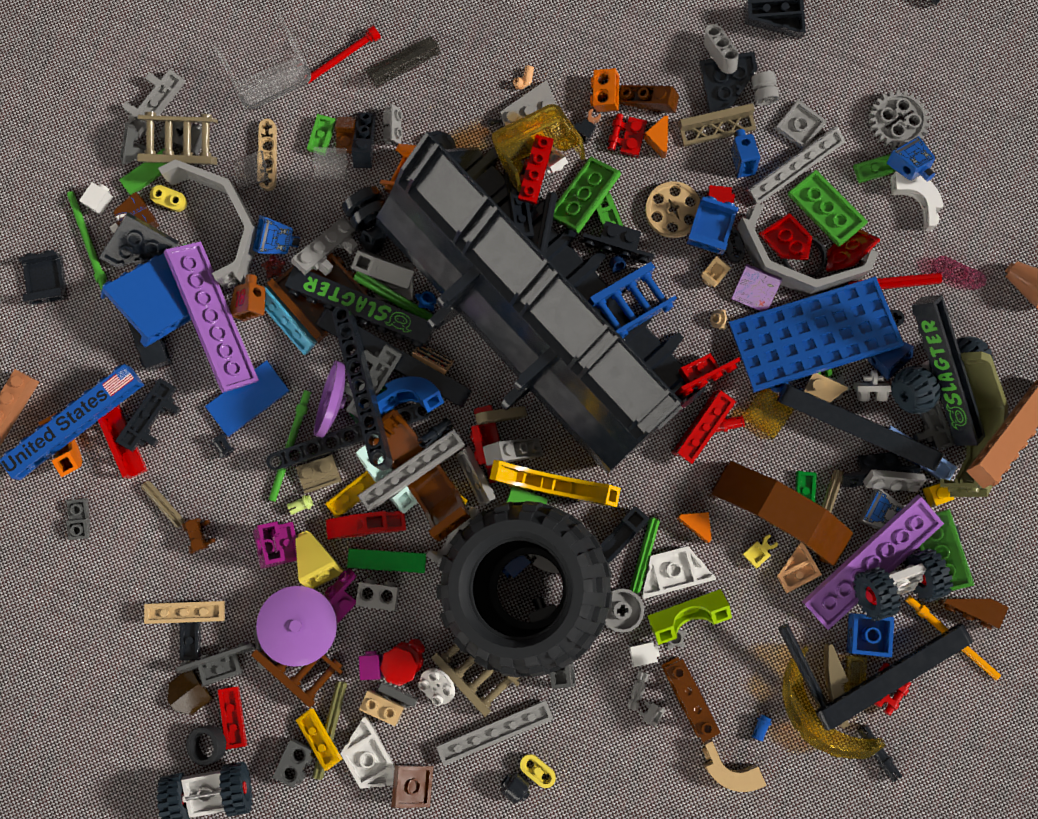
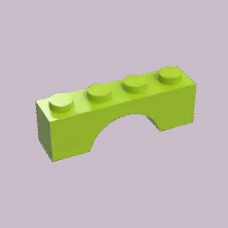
[647,589,732,645]

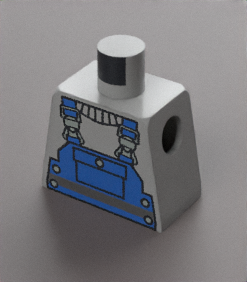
[857,489,904,530]

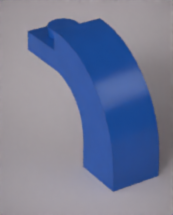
[376,376,444,415]

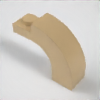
[702,739,767,792]

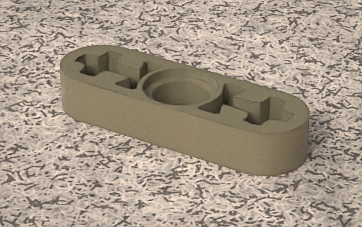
[475,406,528,425]

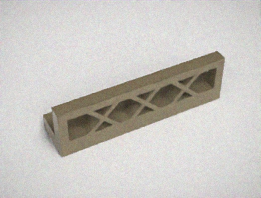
[678,103,756,147]

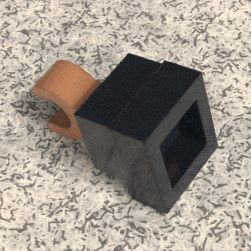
[572,109,601,144]

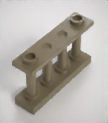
[137,112,218,165]
[431,644,520,717]

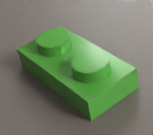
[307,114,336,156]

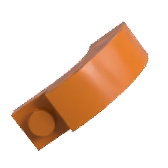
[38,413,82,478]

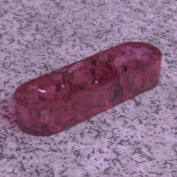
[931,256,986,290]

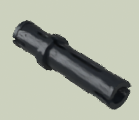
[857,724,903,783]

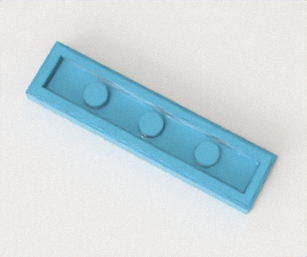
[264,286,317,355]

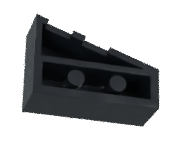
[744,0,806,39]

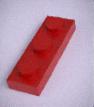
[218,686,247,750]

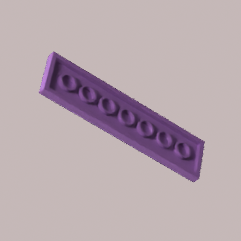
[164,242,258,393]
[802,495,944,630]

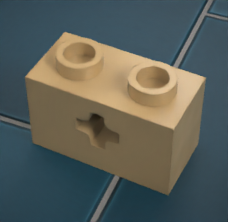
[359,689,405,726]

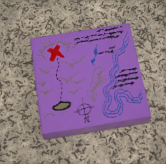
[731,264,782,312]

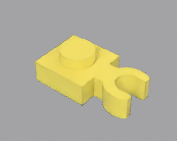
[742,534,778,569]

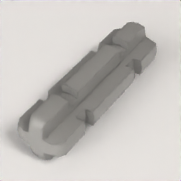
[627,671,649,710]

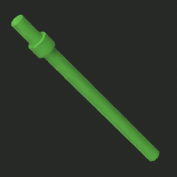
[67,191,107,292]
[268,390,311,502]

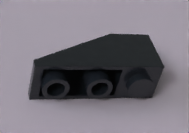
[351,112,376,169]

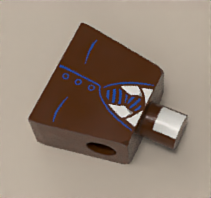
[109,192,160,233]

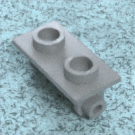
[383,104,403,145]

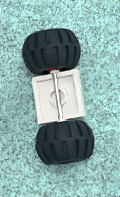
[891,336,994,414]

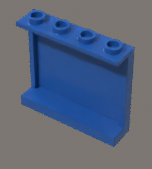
[101,253,191,348]

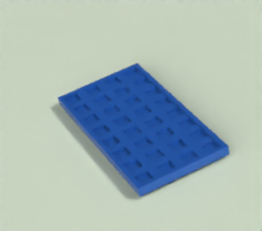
[729,277,904,392]

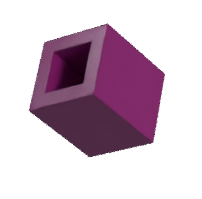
[359,651,384,680]

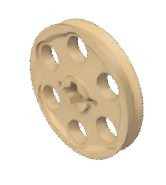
[645,181,700,238]

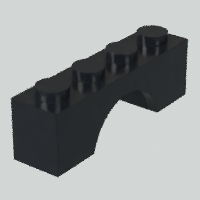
[600,506,650,564]

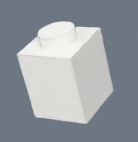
[79,182,113,215]
[629,641,660,667]

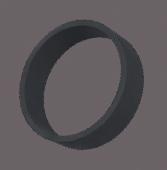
[783,237,826,277]

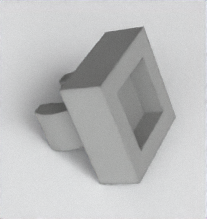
[639,702,666,727]

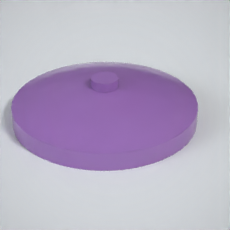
[314,360,346,438]
[256,586,337,666]

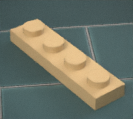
[144,601,225,624]

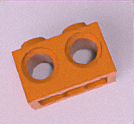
[590,68,620,112]

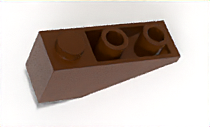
[619,85,679,113]
[939,598,1009,630]

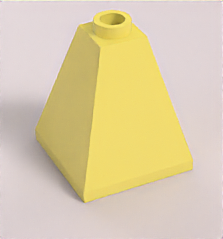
[296,531,344,589]

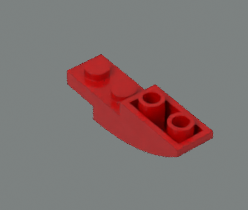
[326,511,406,540]

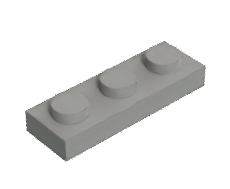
[455,447,495,506]
[863,470,926,492]

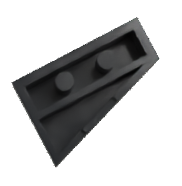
[126,319,172,371]

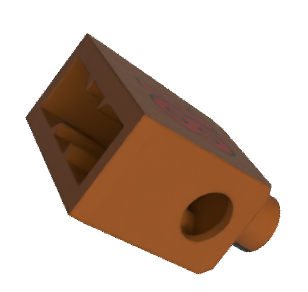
[229,274,265,321]

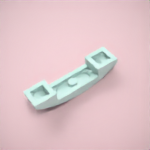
[355,445,417,514]

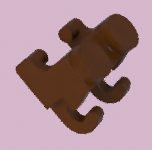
[181,518,216,554]

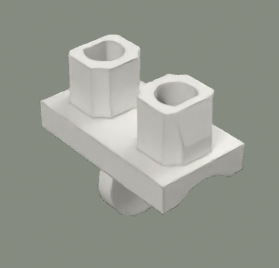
[853,370,892,401]

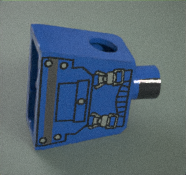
[731,129,760,178]
[887,136,936,182]
[252,215,300,254]

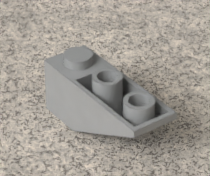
[351,249,415,289]
[483,437,543,466]

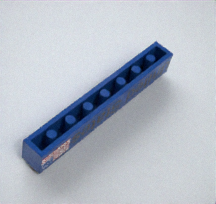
[0,364,144,480]

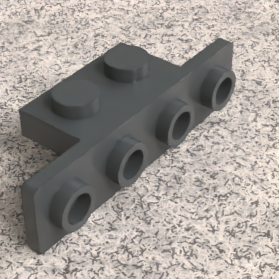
[175,641,256,686]

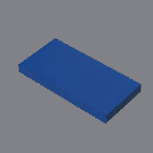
[205,360,290,437]

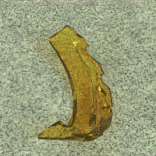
[782,645,885,759]

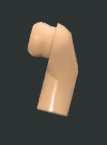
[513,65,534,90]

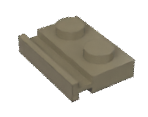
[296,455,342,494]

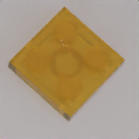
[743,388,795,439]

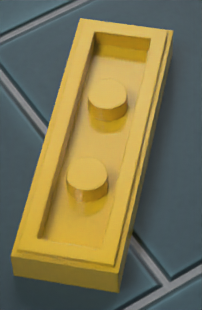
[325,471,376,518]
[296,708,342,771]

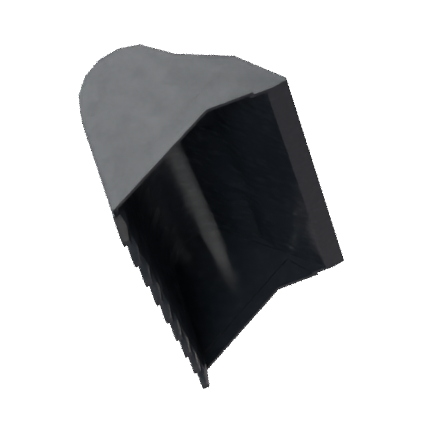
[376,131,706,474]

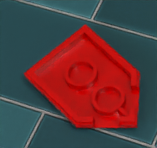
[759,213,812,260]
[826,229,881,272]

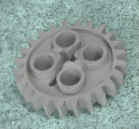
[868,89,931,150]

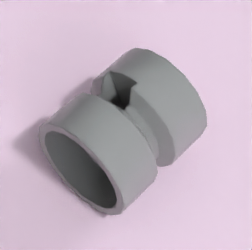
[751,71,780,106]

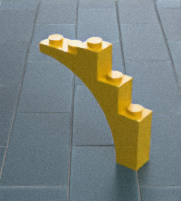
[490,460,621,507]

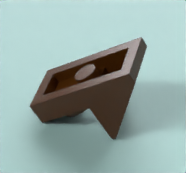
[335,117,357,154]

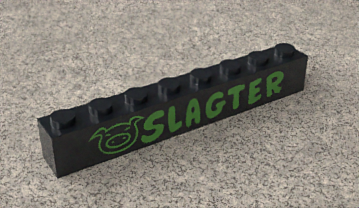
[285,266,435,348]
[912,294,986,446]

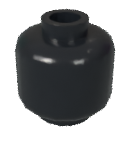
[500,773,530,804]

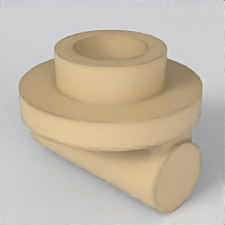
[710,309,727,330]

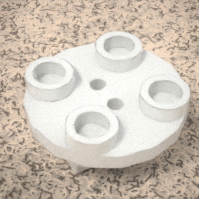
[418,668,455,706]

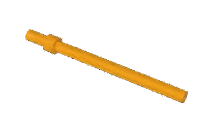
[905,595,1001,680]

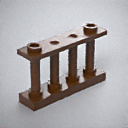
[251,649,343,708]
[660,656,721,742]

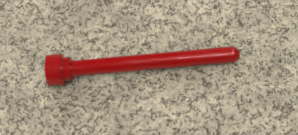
[304,25,381,84]

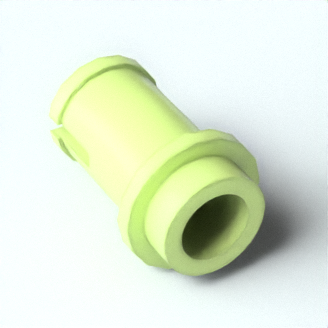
[287,495,313,515]

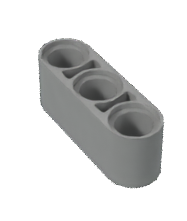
[704,24,739,74]

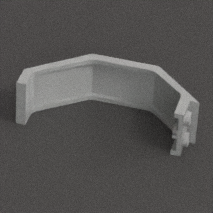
[158,159,257,289]
[736,203,879,296]

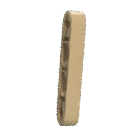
[258,119,277,191]

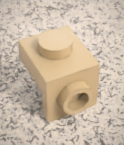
[700,256,732,287]

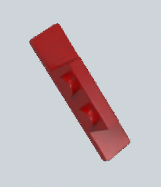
[518,134,554,204]
[674,353,741,397]
[470,405,500,483]

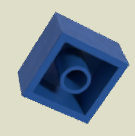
[846,613,894,658]

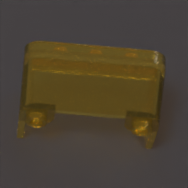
[492,104,585,192]

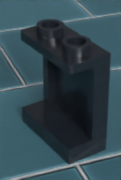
[18,250,68,306]

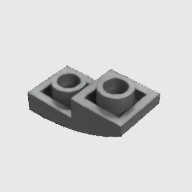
[66,498,90,540]

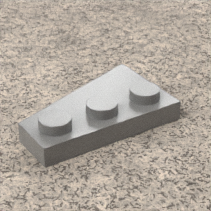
[500,80,559,131]

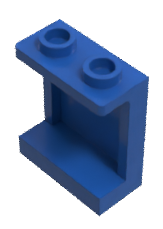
[686,196,739,255]

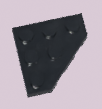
[699,51,758,113]
[99,212,179,267]

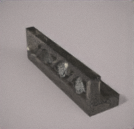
[367,36,440,88]

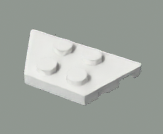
[642,546,716,599]
[340,716,395,789]

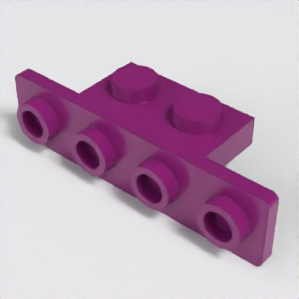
[324,568,357,624]

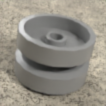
[605,589,644,633]

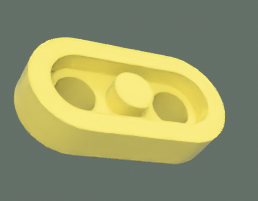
[150,185,187,212]
[520,754,556,788]

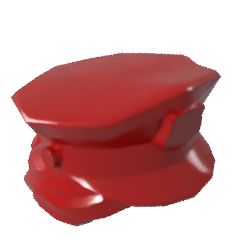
[380,639,425,686]

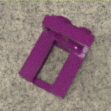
[253,521,297,569]

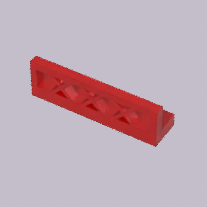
[671,390,736,464]
[98,405,148,479]

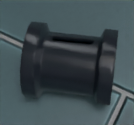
[210,434,235,459]

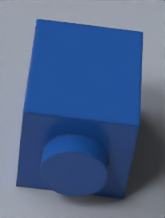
[502,555,531,578]

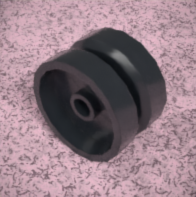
[341,186,386,232]

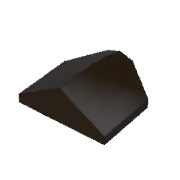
[167,669,214,715]

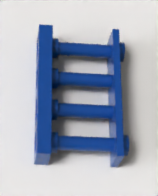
[588,262,677,338]

